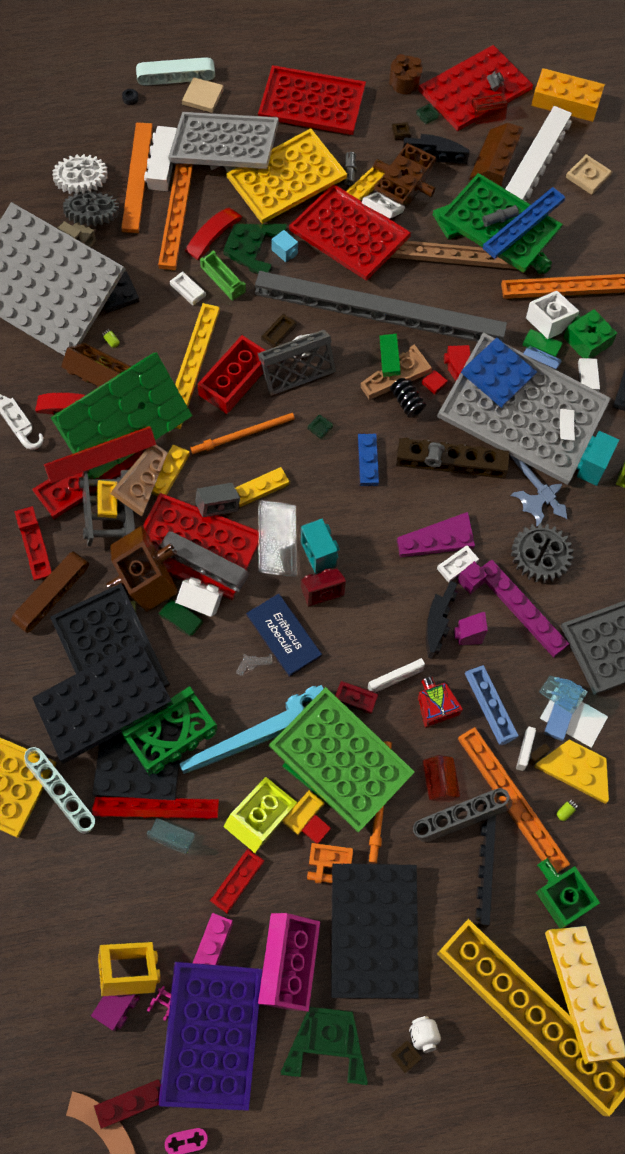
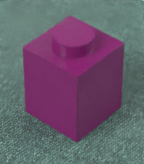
[457,561,487,595]

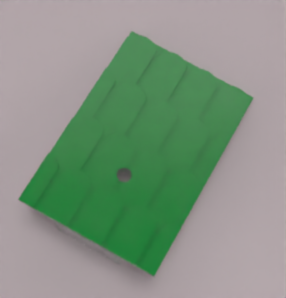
[50,352,192,479]

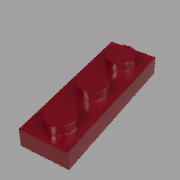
[94,1079,161,1129]

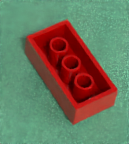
[197,335,270,414]

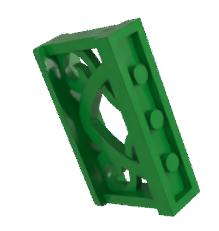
[122,686,217,775]

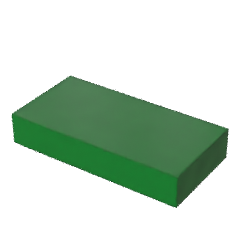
[523,329,562,357]

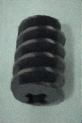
[390,378,426,418]

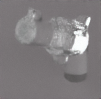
[236,654,272,676]

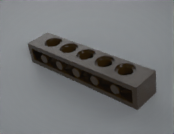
[396,438,509,479]

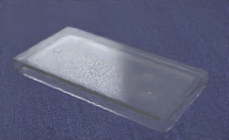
[259,500,297,577]

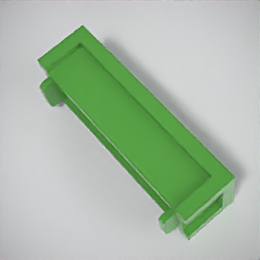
[200,250,246,301]

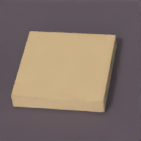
[182,77,224,113]
[566,154,612,195]

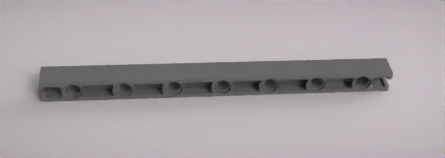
[255,271,507,342]

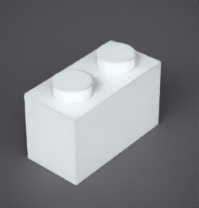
[175,577,224,617]

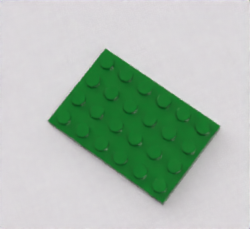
[439,173,563,273]

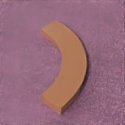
[66,1091,136,1154]

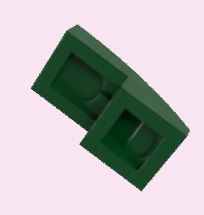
[159,599,203,637]

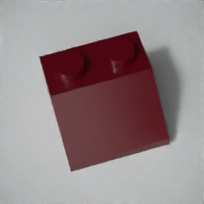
[301,568,346,607]

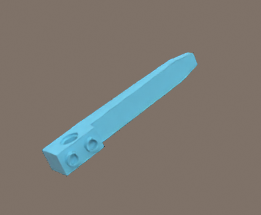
[180,685,323,774]

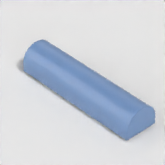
[465,665,518,745]

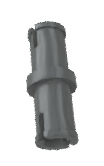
[344,152,357,186]
[482,205,519,227]

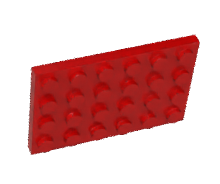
[418,45,533,131]
[258,65,366,135]
[289,184,411,281]
[143,493,263,600]

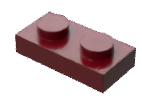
[335,681,378,714]

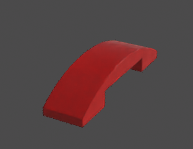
[185,208,242,261]
[35,393,85,415]
[14,506,52,581]

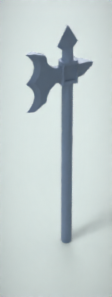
[509,455,567,527]

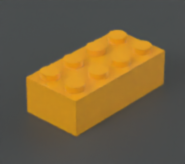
[531,68,605,122]

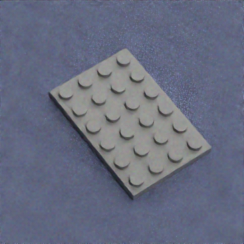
[168,112,279,169]

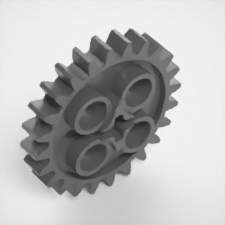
[63,191,119,226]
[511,523,574,583]

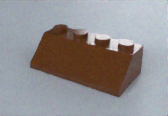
[469,123,524,187]
[61,343,131,388]

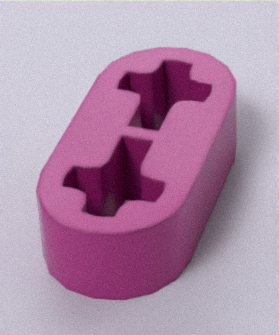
[165,1128,208,1154]

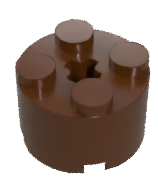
[389,54,423,94]

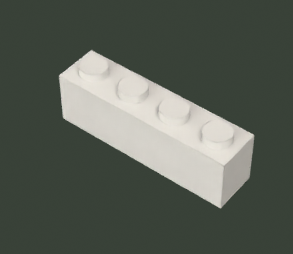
[144,126,177,191]

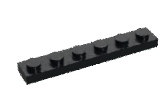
[475,804,496,928]

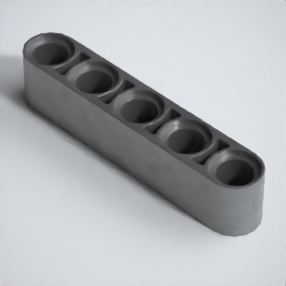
[158,531,249,591]

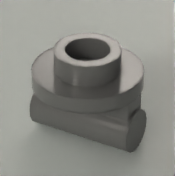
[487,71,505,91]

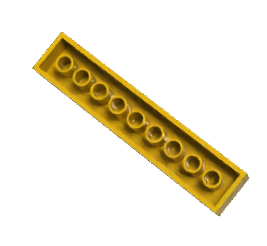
[437,919,625,1116]

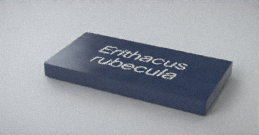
[246,594,322,677]

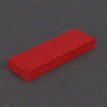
[210,849,265,914]

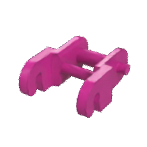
[147,986,171,1021]

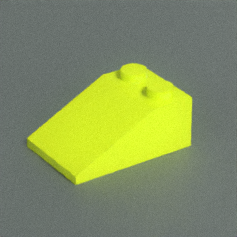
[223,777,297,853]

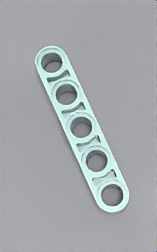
[136,57,215,85]
[24,747,95,834]

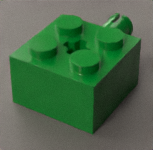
[563,309,617,359]
[536,858,600,929]

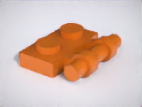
[307,843,353,884]

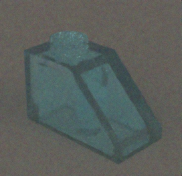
[539,676,588,714]

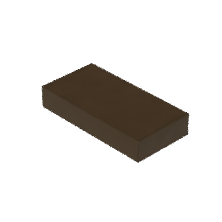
[261,314,297,348]

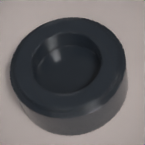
[122,89,139,105]

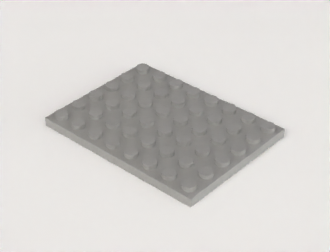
[0,202,126,356]
[437,333,610,485]

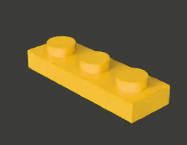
[151,445,190,496]
[235,467,290,507]

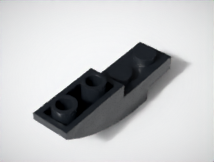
[403,134,470,164]
[425,581,458,659]

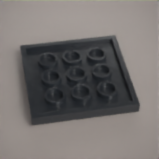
[92,720,183,800]

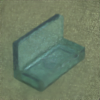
[146,818,195,854]

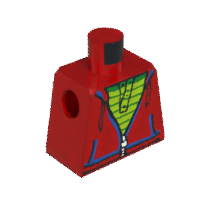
[418,677,463,728]

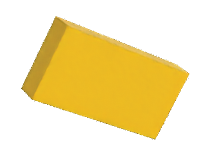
[97,480,117,518]
[282,790,325,835]

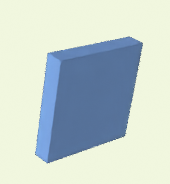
[524,346,561,369]

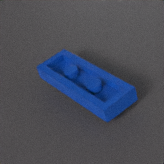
[358,434,379,486]

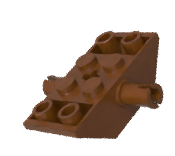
[373,143,436,205]
[107,525,179,612]

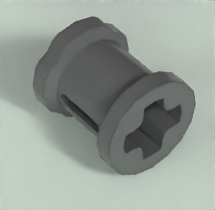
[425,443,445,467]

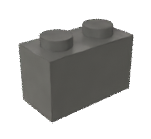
[195,483,240,517]

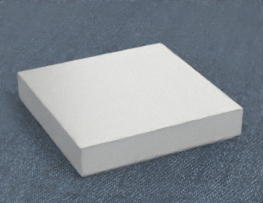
[362,192,405,218]

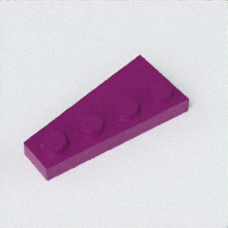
[397,512,475,557]

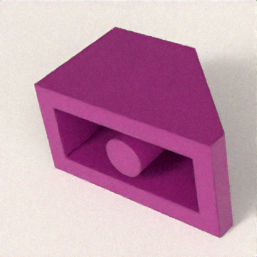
[454,612,488,645]

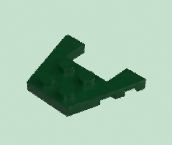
[223,224,287,274]
[280,1007,368,1085]

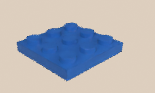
[461,337,537,408]

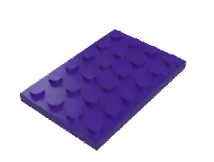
[158,962,262,1111]

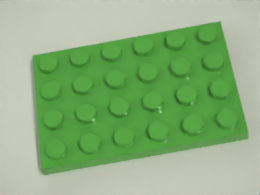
[269,687,414,833]

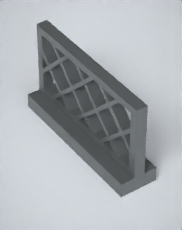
[258,330,336,396]

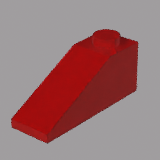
[444,345,470,381]

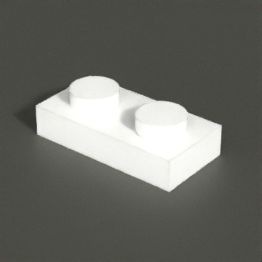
[437,546,479,583]

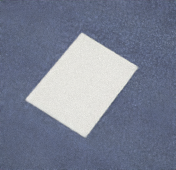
[540,688,608,748]

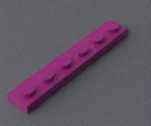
[481,560,569,658]

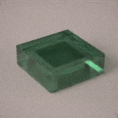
[416,103,439,125]
[307,414,333,439]

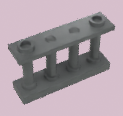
[78,470,135,546]

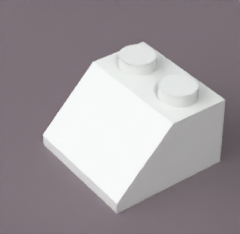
[526,291,579,339]

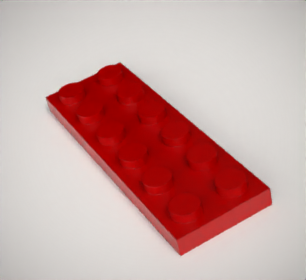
[32,450,143,519]

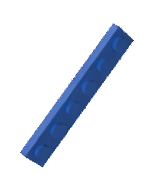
[482,187,565,259]

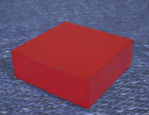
[422,370,447,394]
[302,815,331,844]

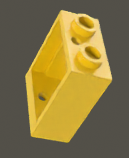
[98,942,160,996]

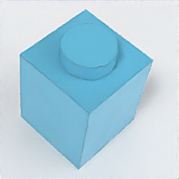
[272,230,298,262]

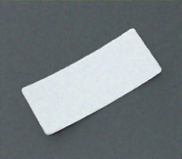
[560,409,575,441]

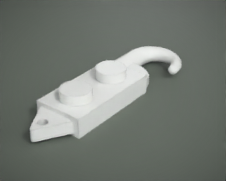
[0,395,44,450]

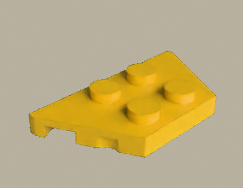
[535,739,609,804]

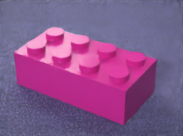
[258,913,320,1012]

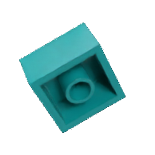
[576,431,619,486]
[300,519,339,574]

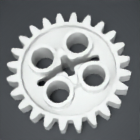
[52,154,108,195]

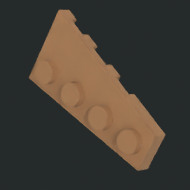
[361,344,432,400]
[111,444,168,516]

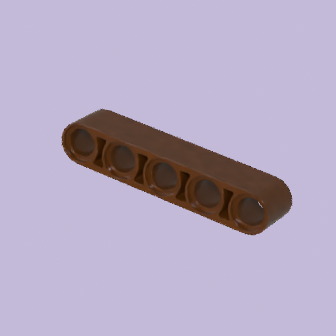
[11,551,89,633]

